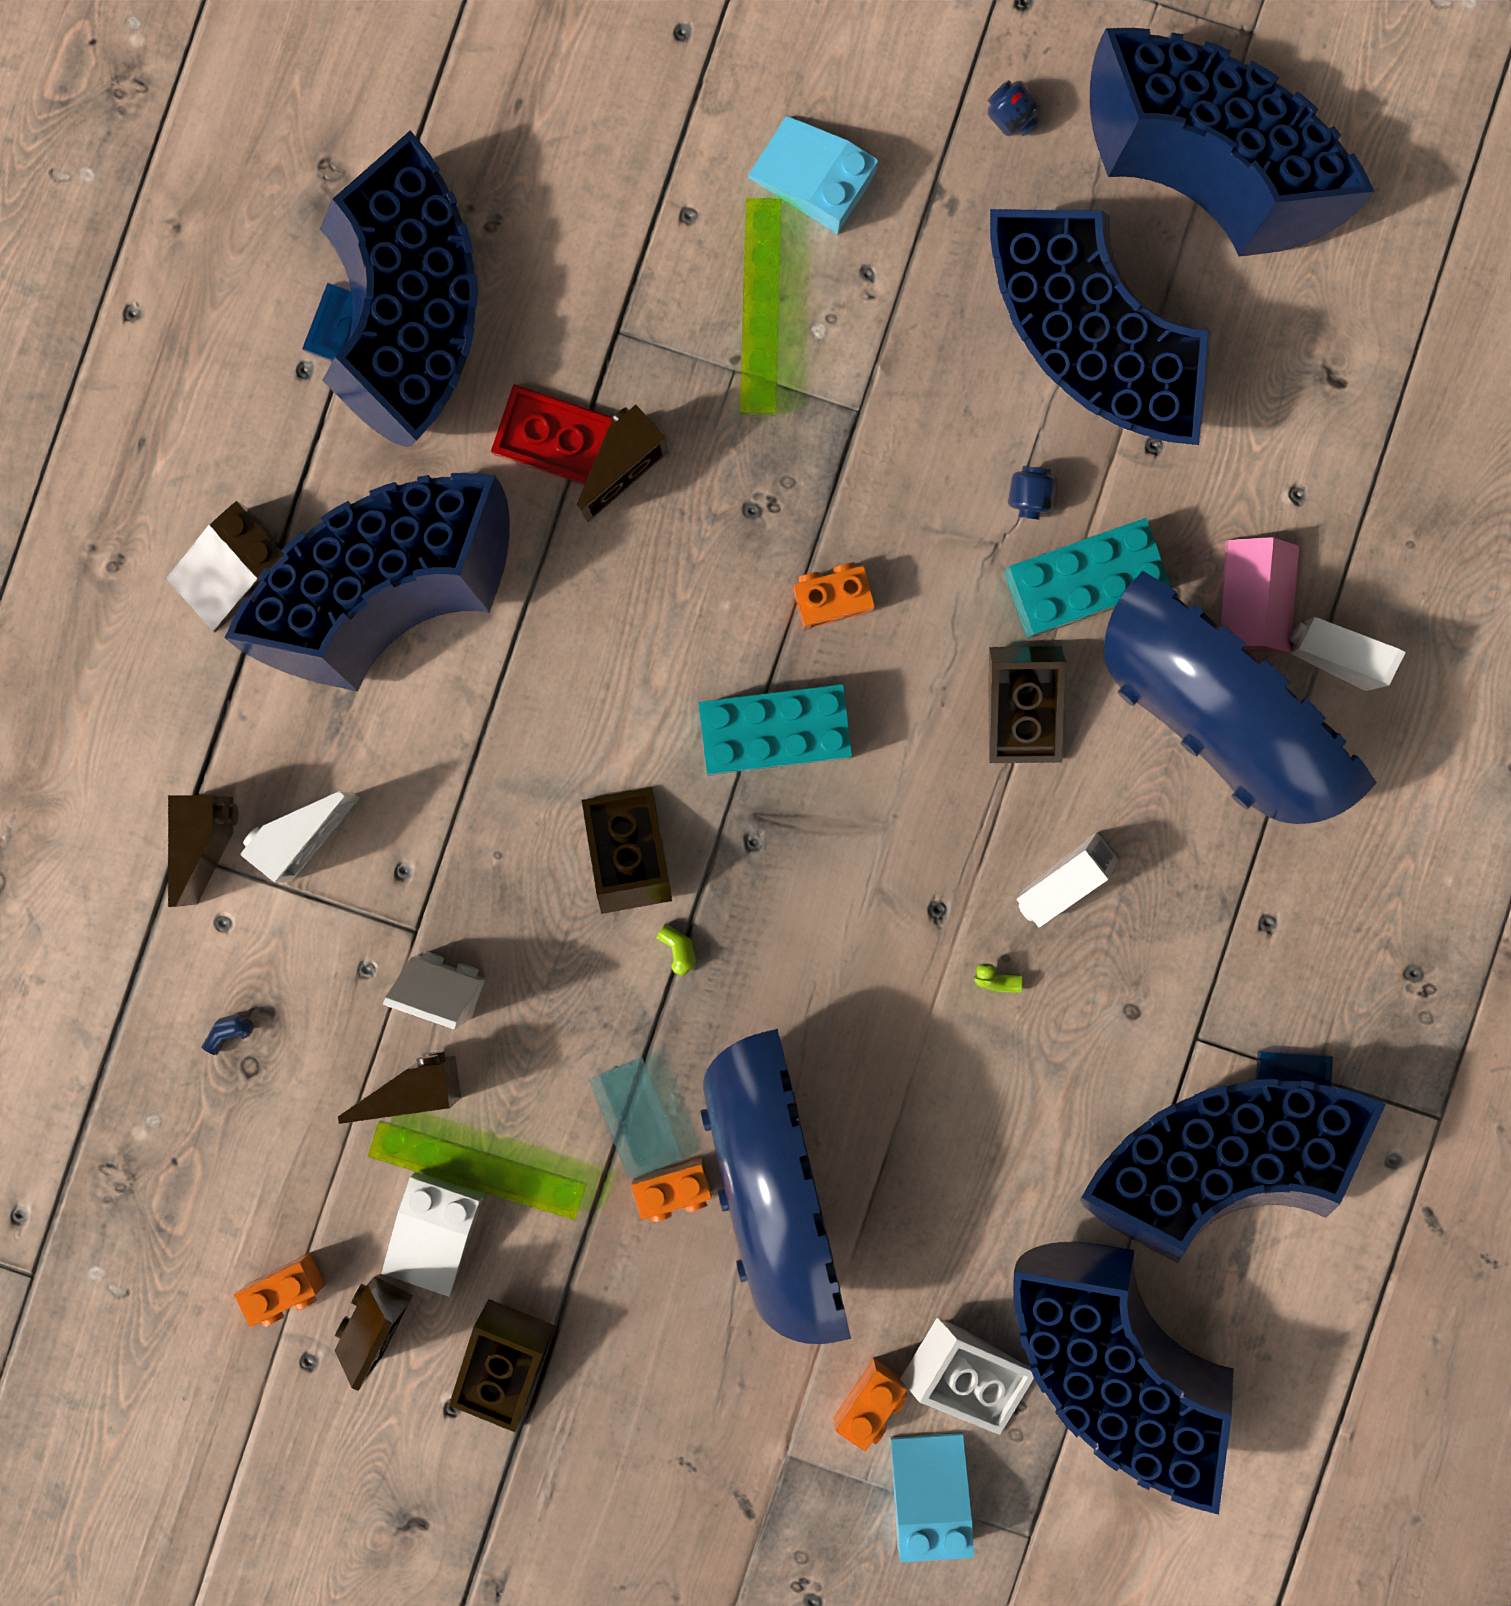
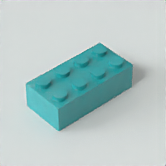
[1003,518,1171,639]
[698,685,852,776]

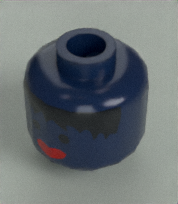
[987,80,1041,136]
[1008,466,1058,520]

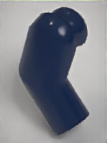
[201,1014,253,1055]

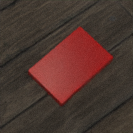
[490,384,613,485]

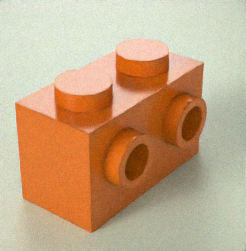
[793,563,875,630]
[631,1157,713,1222]
[234,1253,326,1328]
[833,1358,907,1452]

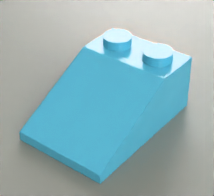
[748,116,879,235]
[891,1433,974,1562]

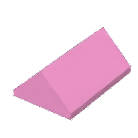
[1219,537,1299,654]

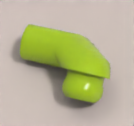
[656,923,696,976]
[974,963,1022,993]

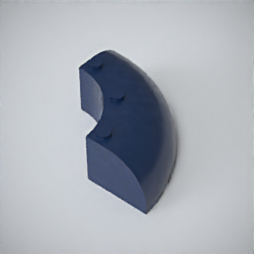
[1090,28,1375,257]
[320,130,478,447]
[990,209,1211,445]
[225,473,510,691]
[1104,571,1377,824]
[700,1029,851,1344]
[1080,1079,1386,1263]
[1013,1242,1234,1515]

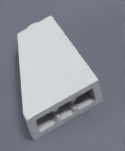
[1290,617,1406,691]
[1017,832,1119,927]

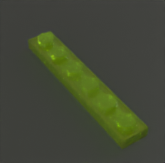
[740,198,782,416]
[367,1120,587,1220]

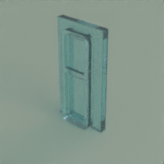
[588,1057,683,1180]

